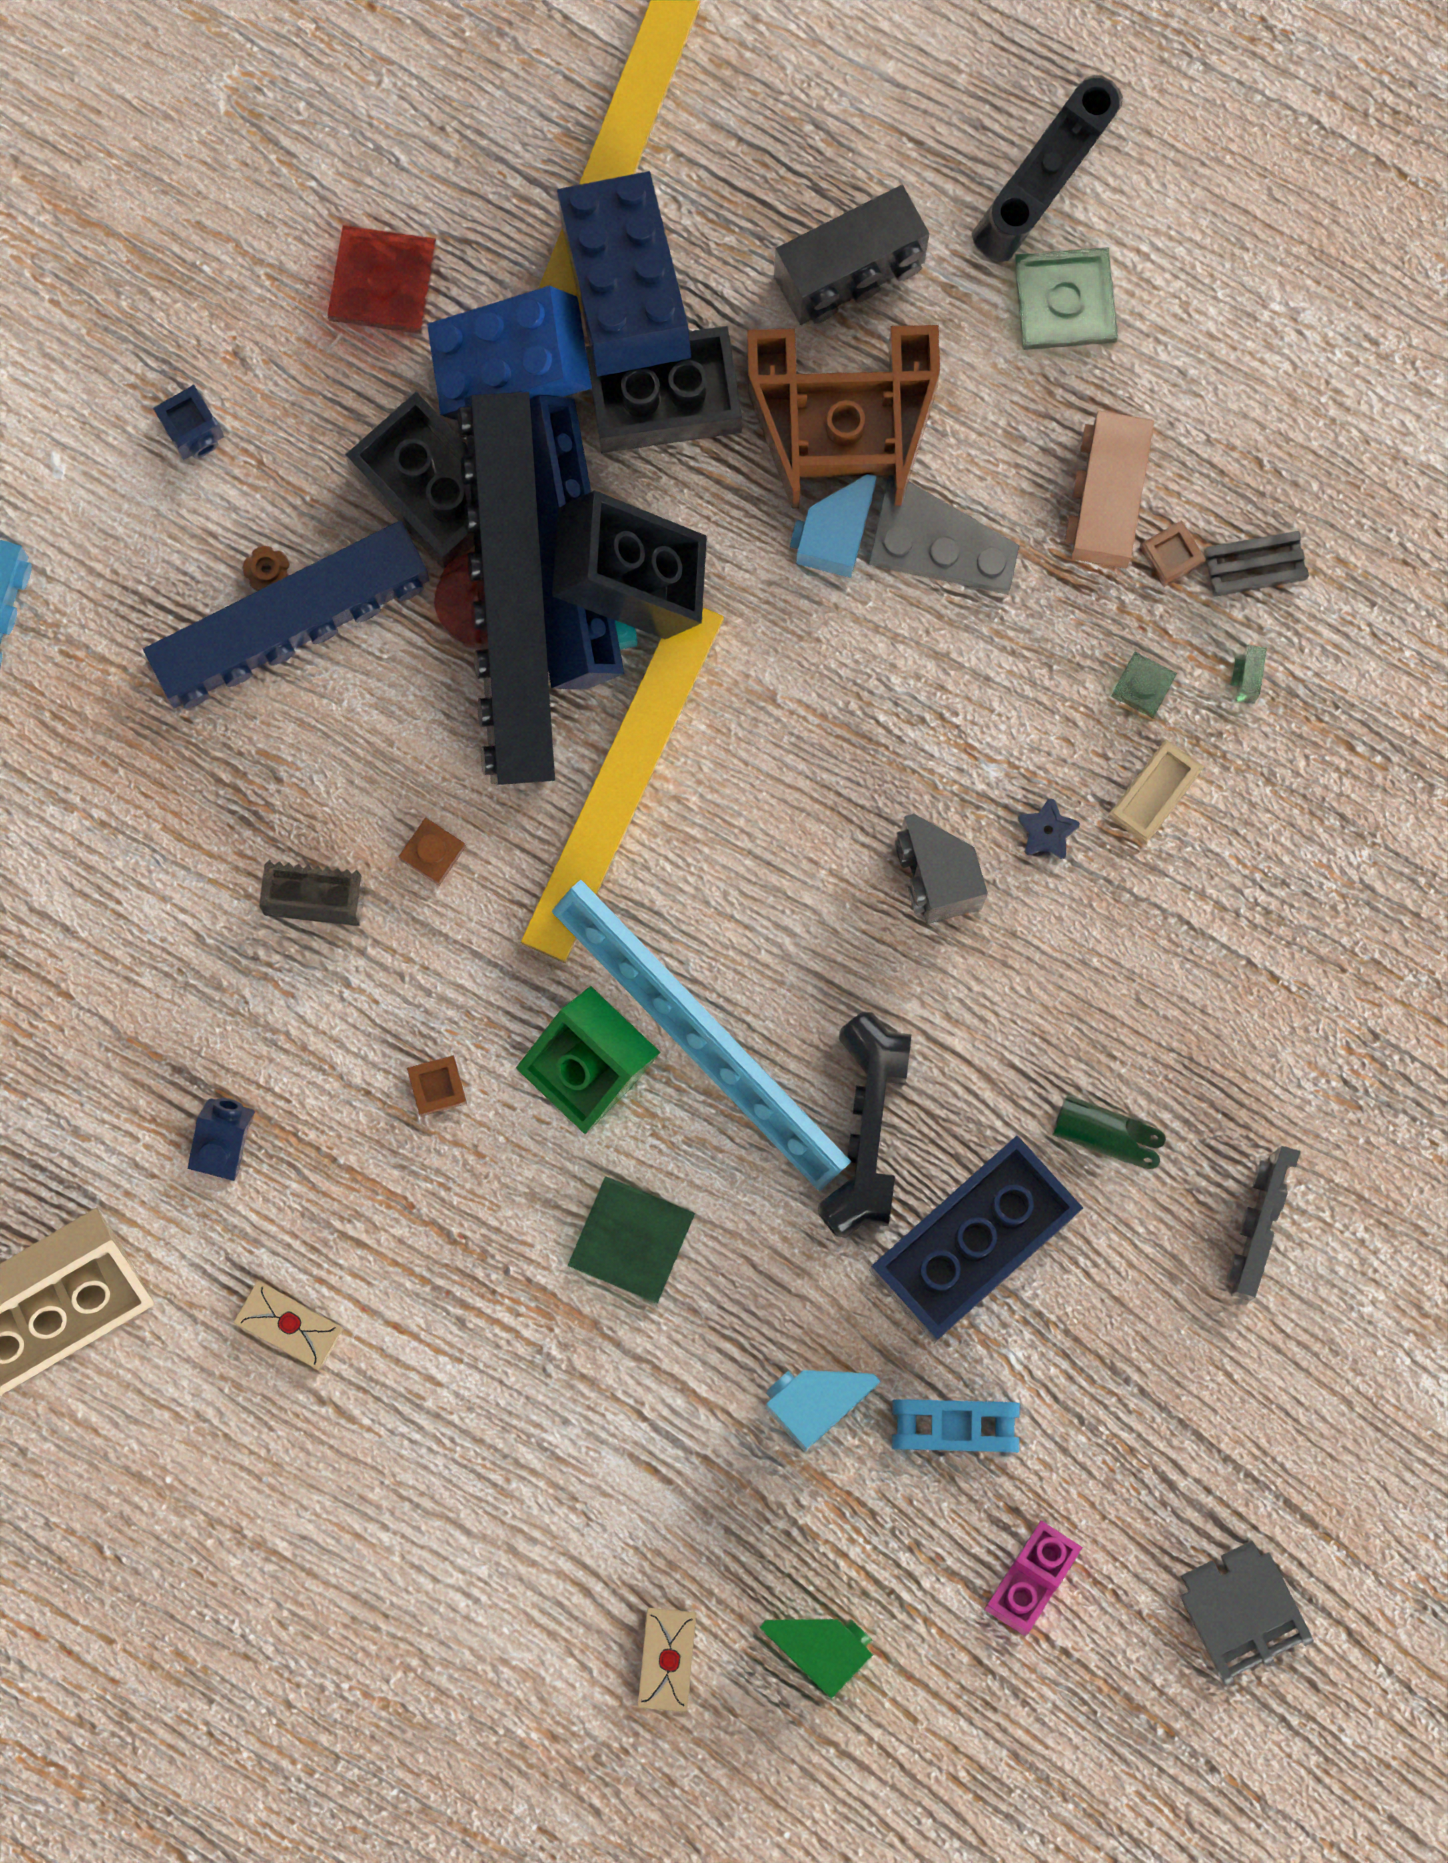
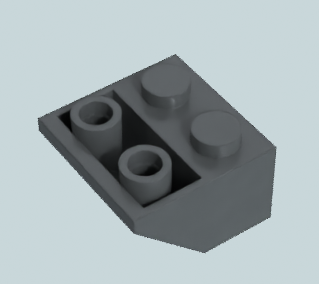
[895,813,988,925]

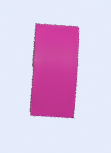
[984,1520,1083,1637]

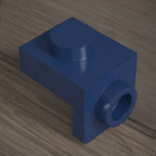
[153,385,224,461]
[187,1098,255,1181]

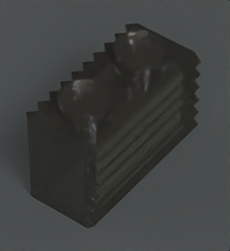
[259,860,366,926]

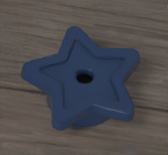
[1017,798,1080,859]

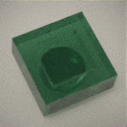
[1230,645,1267,704]
[1111,652,1177,718]

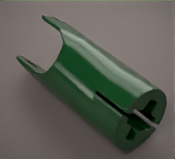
[1052,1094,1166,1169]

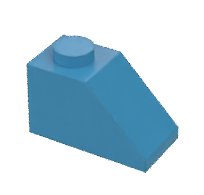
[790,474,876,578]

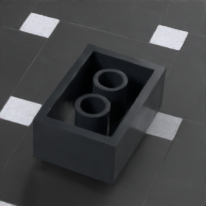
[774,184,930,325]
[586,326,742,453]
[345,391,474,571]
[552,490,707,639]

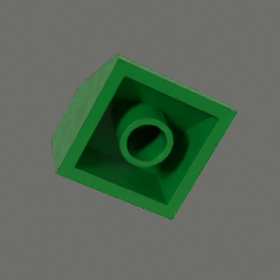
[516,986,661,1134]
[759,1619,874,1699]

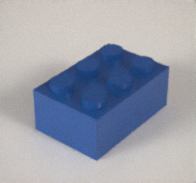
[427,285,592,421]

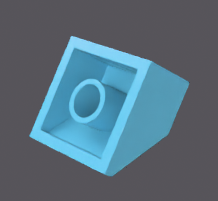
[765,1370,880,1452]

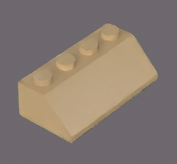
[0,1207,155,1396]

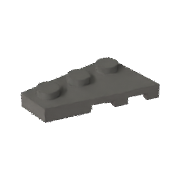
[869,475,1020,595]
[1227,1146,1301,1301]

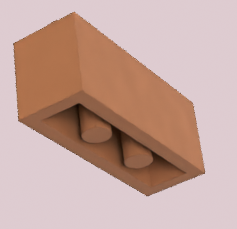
[1064,410,1154,569]

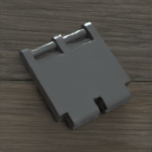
[1180,1541,1314,1686]

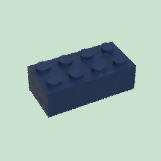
[557,171,691,377]
[869,1135,1083,1344]

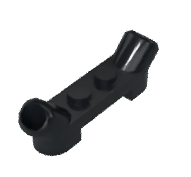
[972,75,1123,262]
[818,1012,911,1238]

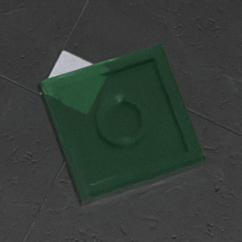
[1014,247,1118,350]
[567,1176,695,1305]

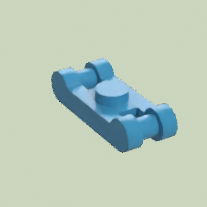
[891,1399,1020,1453]

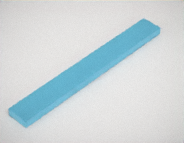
[552,880,851,1191]

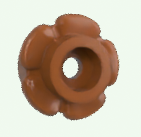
[243,546,290,591]

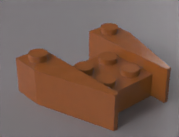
[747,325,940,509]

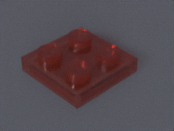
[327,225,437,334]

